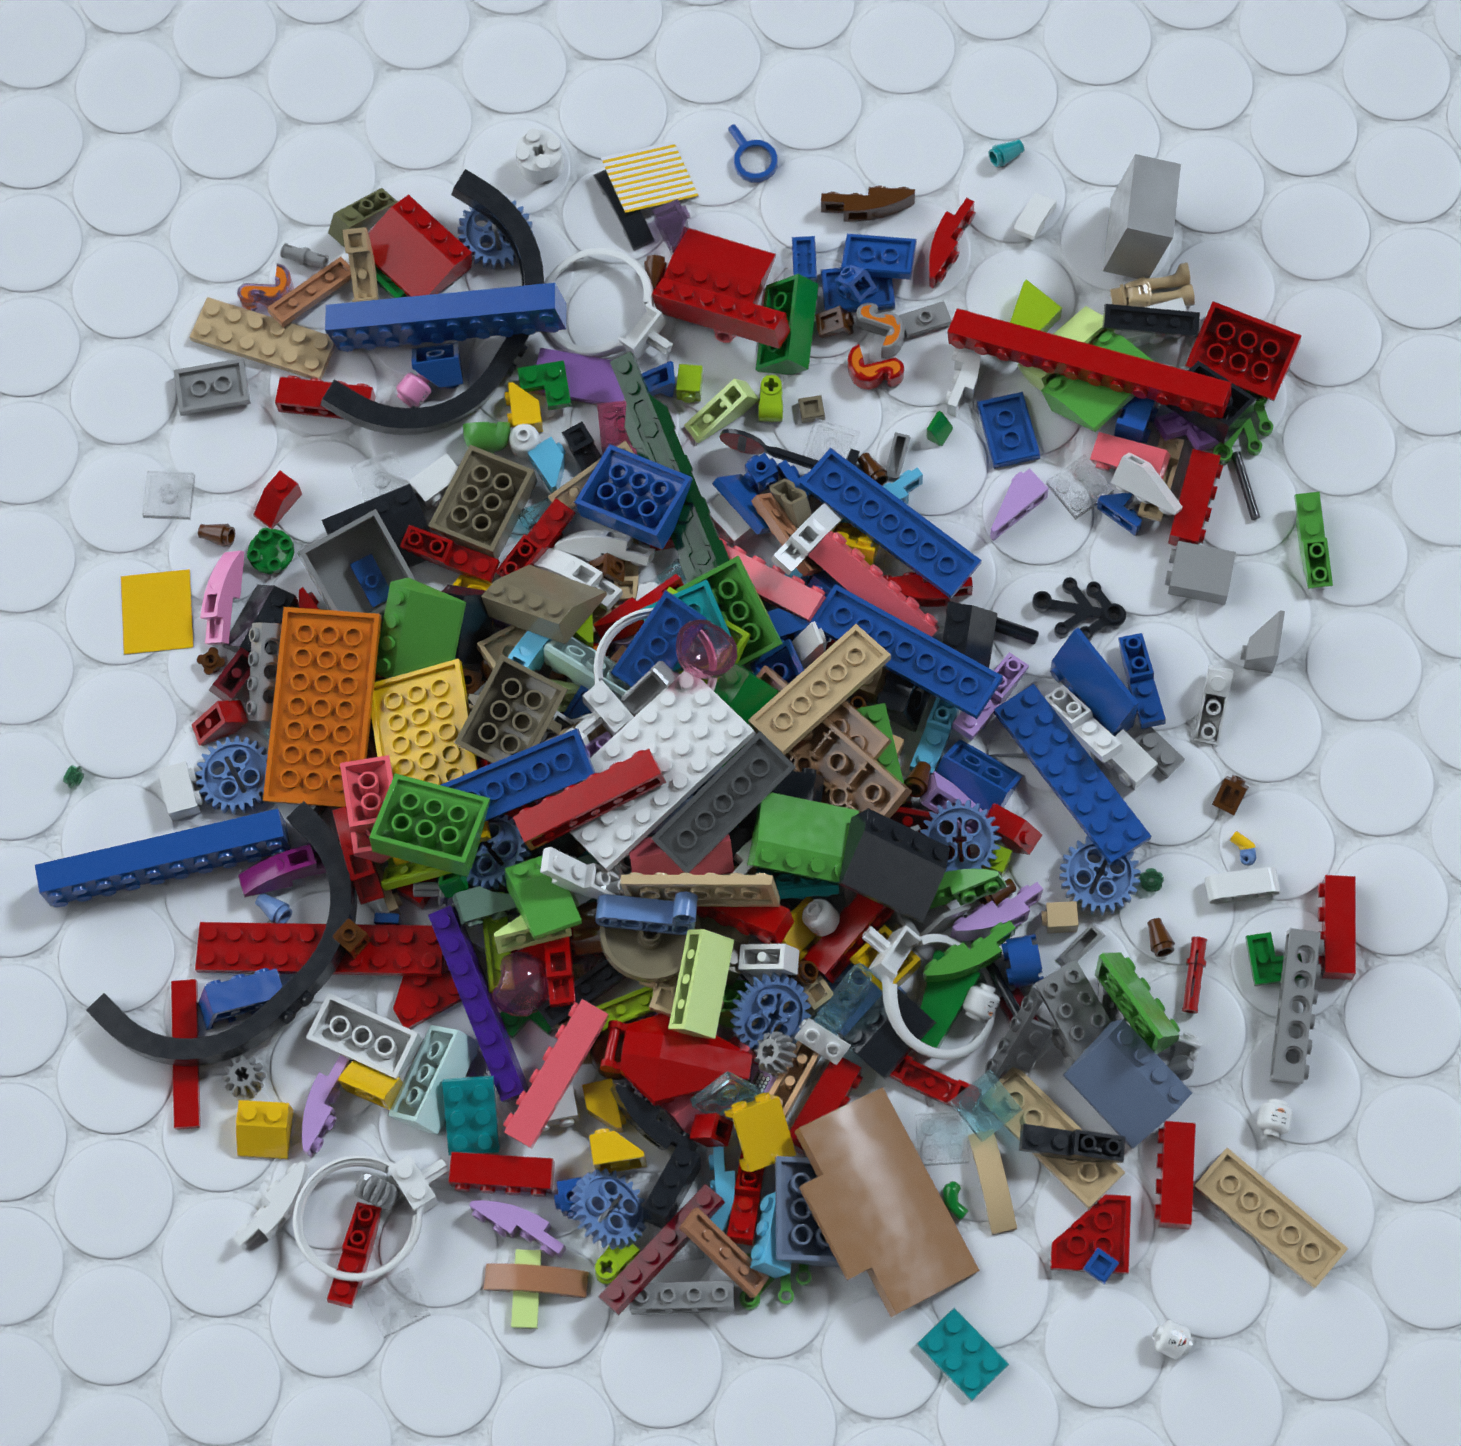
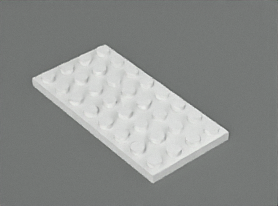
[550,667,756,872]

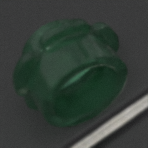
[63,765,84,788]
[1139,868,1164,892]

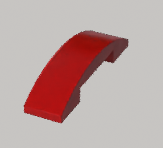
[889,1055,982,1113]

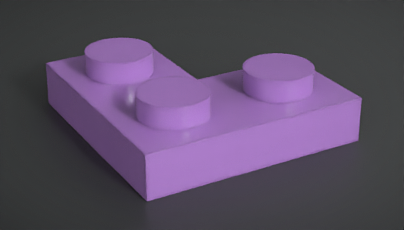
[1154,412,1219,451]

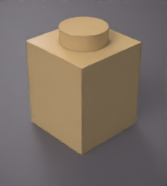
[1041,901,1078,934]

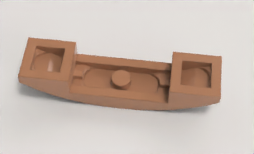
[484,1263,589,1298]

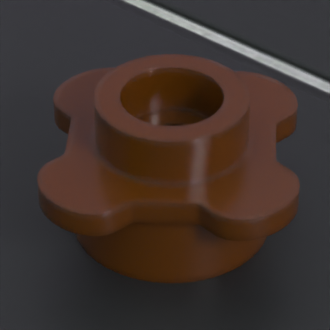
[197,647,225,675]

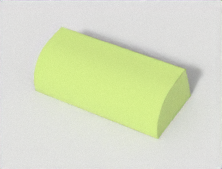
[1017,306,1115,391]
[668,929,734,1039]

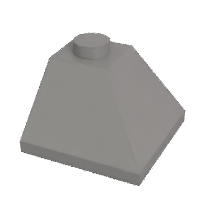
[1240,610,1285,673]

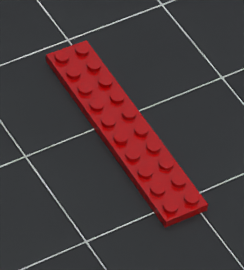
[195,922,444,977]

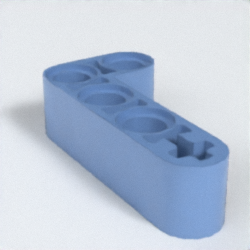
[595,892,698,935]

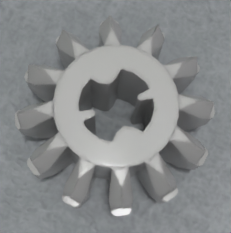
[754,1031,797,1076]
[222,1055,266,1099]
[354,1173,400,1210]

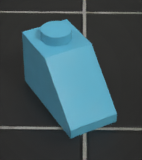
[528,437,566,493]

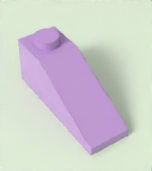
[990,468,1049,541]
[920,771,983,834]

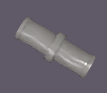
[280,243,329,269]

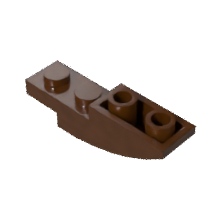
[821,185,915,222]

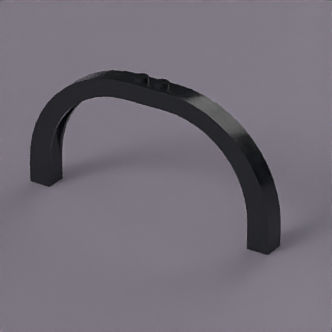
[321,169,544,435]
[86,801,357,1066]

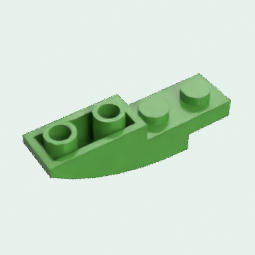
[1294,492,1333,589]
[929,869,1007,910]
[923,920,1016,982]

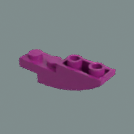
[238,844,326,897]

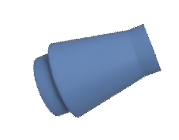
[255,893,292,924]

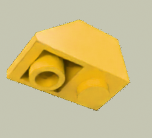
[505,382,543,432]
[582,1078,627,1133]

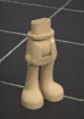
[1110,262,1195,307]

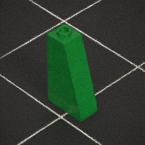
[920,949,980,1049]

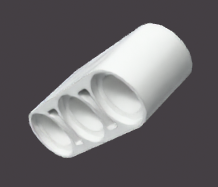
[1205,867,1281,904]

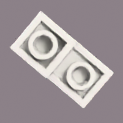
[1013,193,1057,240]

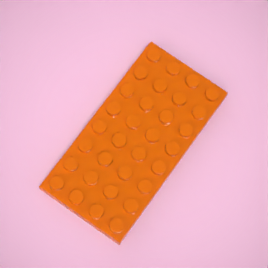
[263,607,382,808]

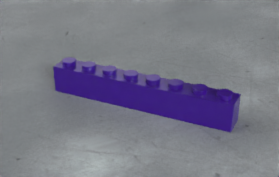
[428,905,529,1102]

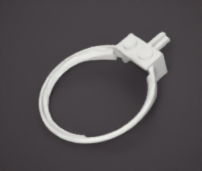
[544,248,673,360]
[575,608,718,736]
[862,925,996,1060]
[293,1154,450,1281]

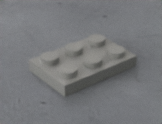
[174,358,251,416]

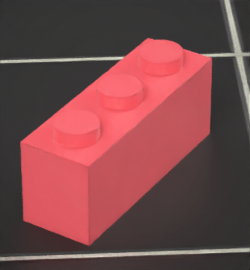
[1090,432,1171,479]

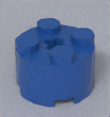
[1001,934,1044,989]

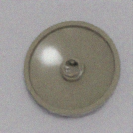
[600,914,701,983]

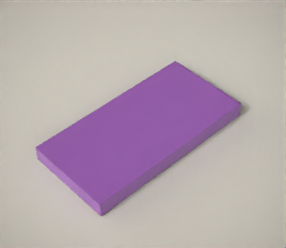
[531,348,625,409]

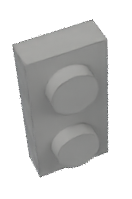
[1135,727,1185,778]

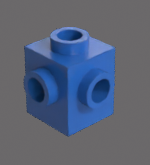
[835,265,877,302]
[744,453,780,493]
[554,1177,582,1219]

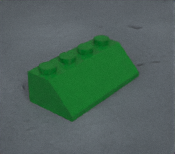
[756,274,818,375]
[714,661,779,767]

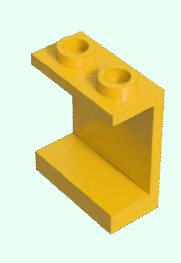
[724,1092,796,1172]

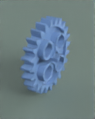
[458,196,533,269]
[195,736,268,815]
[920,799,1002,872]
[466,814,532,890]
[1059,836,1141,915]
[730,972,811,1050]
[570,1168,647,1250]

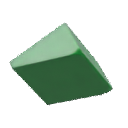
[926,411,953,446]
[438,873,468,898]

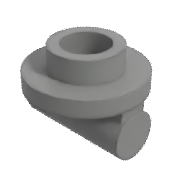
[1168,1055,1194,1080]

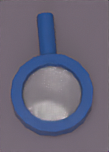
[728,124,778,183]

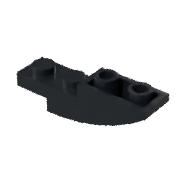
[611,1082,699,1152]
[1019,1124,1125,1163]

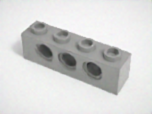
[246,623,282,721]
[630,1281,735,1314]

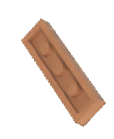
[267,256,352,327]
[751,493,823,577]
[679,1207,770,1298]

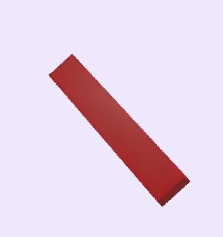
[171,979,201,1130]

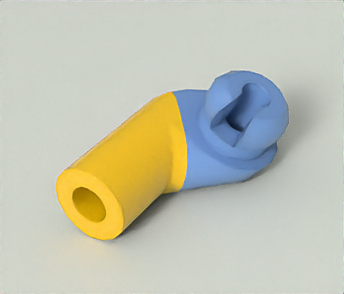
[1230,831,1256,866]

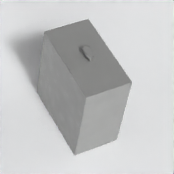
[1102,154,1181,279]
[297,509,415,620]

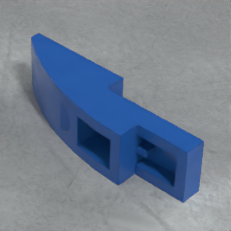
[1118,633,1166,729]

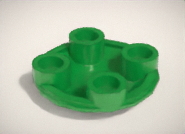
[247,528,295,574]

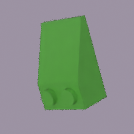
[504,855,582,940]

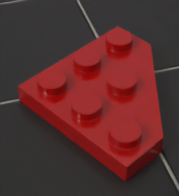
[393,957,461,1029]
[1050,1194,1131,1275]

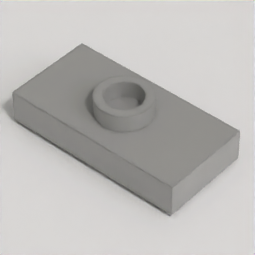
[900,301,952,339]

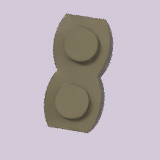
[769,479,812,528]

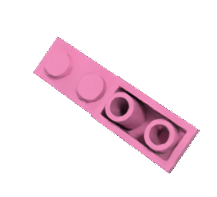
[200,551,245,645]

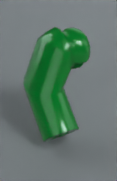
[943,1181,969,1220]

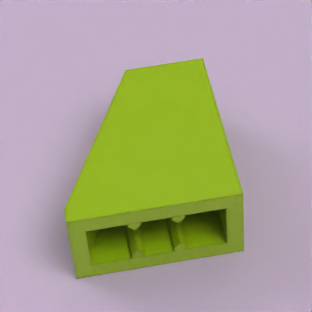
[1010,279,1062,332]

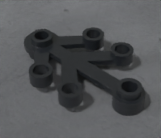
[1032,577,1126,641]

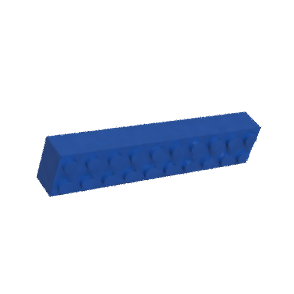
[325,283,567,352]
[35,809,291,907]

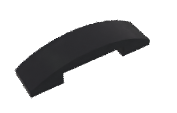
[593,169,654,251]
[562,421,602,471]

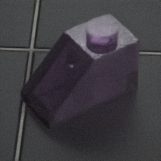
[652,199,690,255]

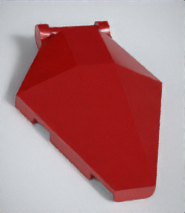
[600,1014,753,1106]

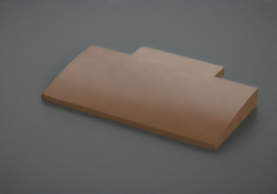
[745,665,912,818]
[794,1087,980,1317]

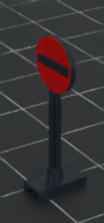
[719,429,860,469]

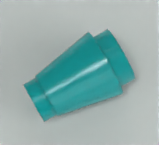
[988,139,1024,167]

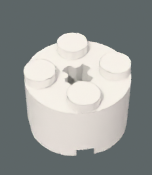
[516,128,564,184]

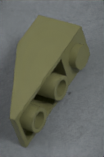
[328,188,398,247]

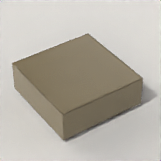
[798,395,825,423]

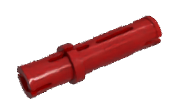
[1182,936,1207,1014]

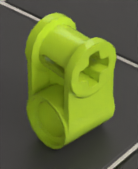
[759,375,783,422]
[595,1244,640,1284]

